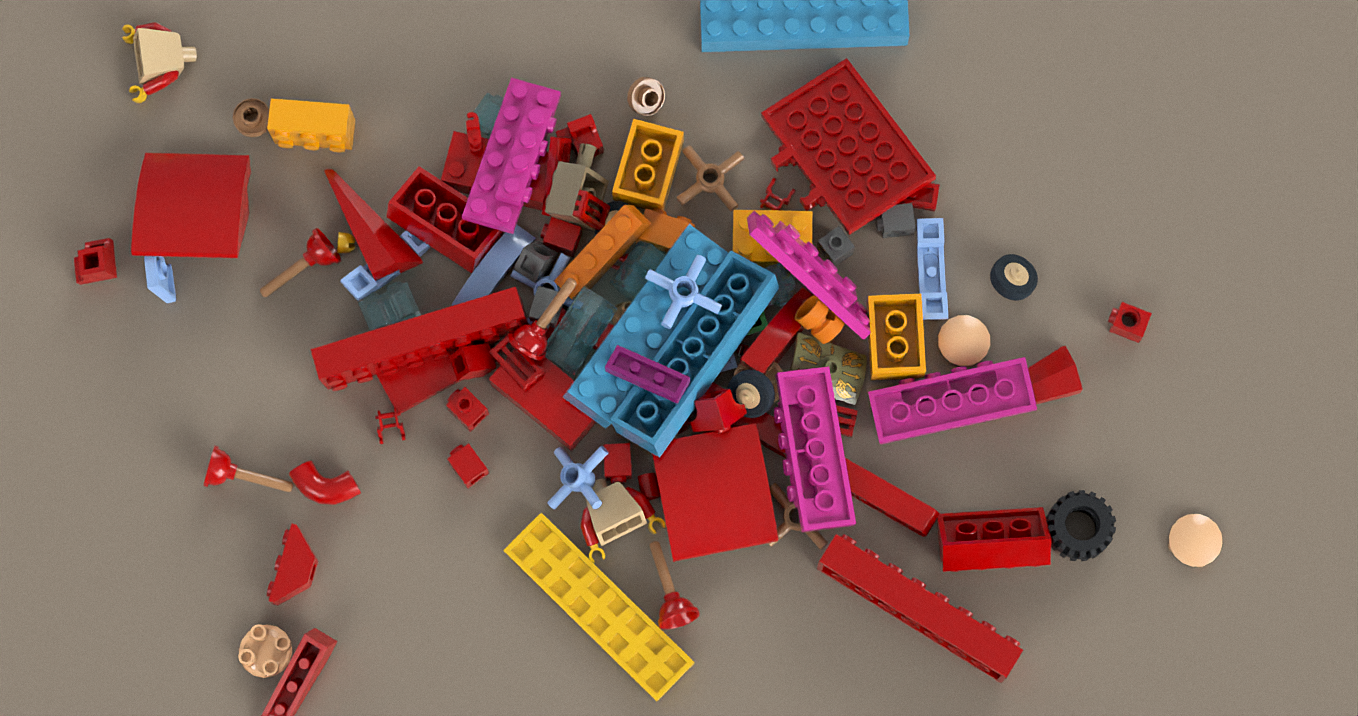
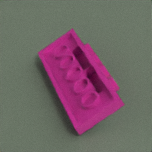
[462,77,561,234]
[747,211,871,340]
[868,357,1037,445]
[774,367,856,532]

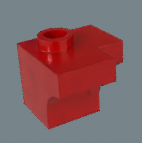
[555,114,604,157]
[74,238,117,285]
[690,389,747,433]

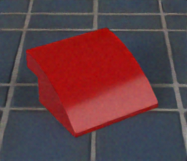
[131,153,251,258]
[652,423,779,562]

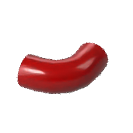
[289,461,361,505]

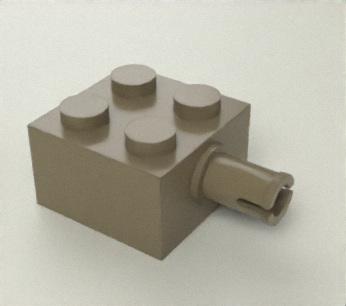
[545,143,609,231]

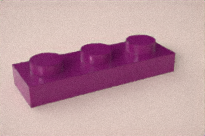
[605,345,690,404]

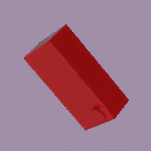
[441,131,549,210]
[386,166,503,273]
[489,349,597,452]

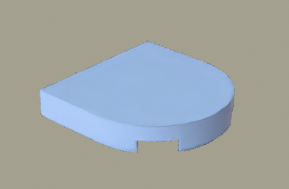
[144,256,176,303]

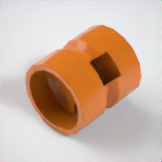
[795,295,845,344]

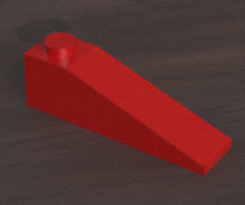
[261,628,338,716]

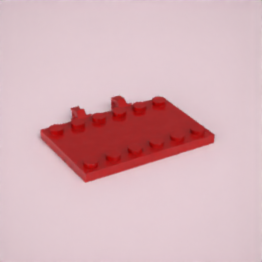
[761,58,936,235]

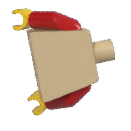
[122,22,197,103]
[580,478,665,563]

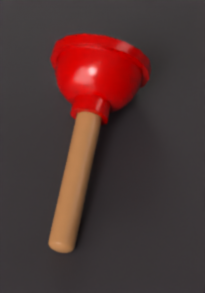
[260,228,341,297]
[508,278,577,360]
[203,445,293,492]
[649,541,700,630]

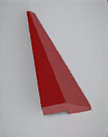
[324,169,423,281]
[1028,345,1083,404]

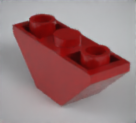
[267,523,318,606]

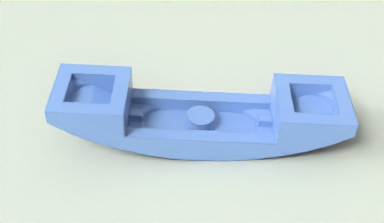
[917,218,948,320]
[452,224,536,306]
[340,231,431,301]

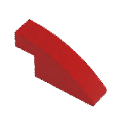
[740,287,813,375]

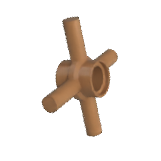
[676,145,744,212]
[768,483,828,550]

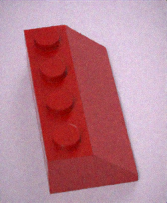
[937,507,1051,572]

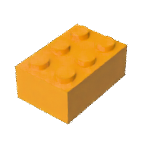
[267,98,356,152]
[612,119,684,210]
[732,210,812,270]
[866,294,926,380]

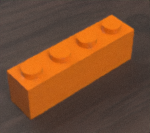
[554,205,651,300]

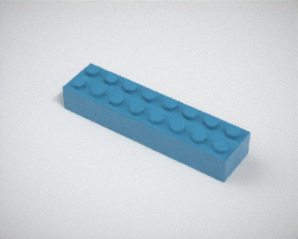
[700,0,910,52]
[563,224,729,429]
[610,251,779,458]

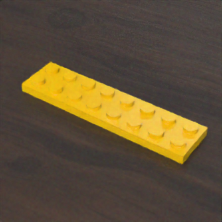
[503,513,695,702]

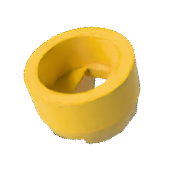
[337,232,356,253]

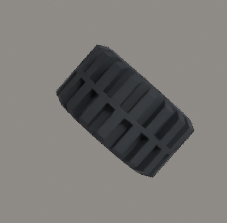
[1046,490,1116,562]

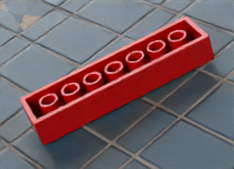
[310,287,529,391]
[817,534,1023,683]

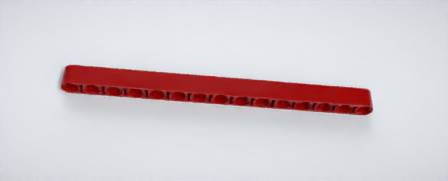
[583,318,939,537]

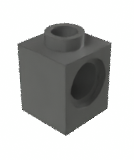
[876,203,916,238]
[817,226,855,266]
[514,240,559,283]
[529,286,564,329]

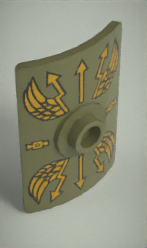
[789,333,867,405]

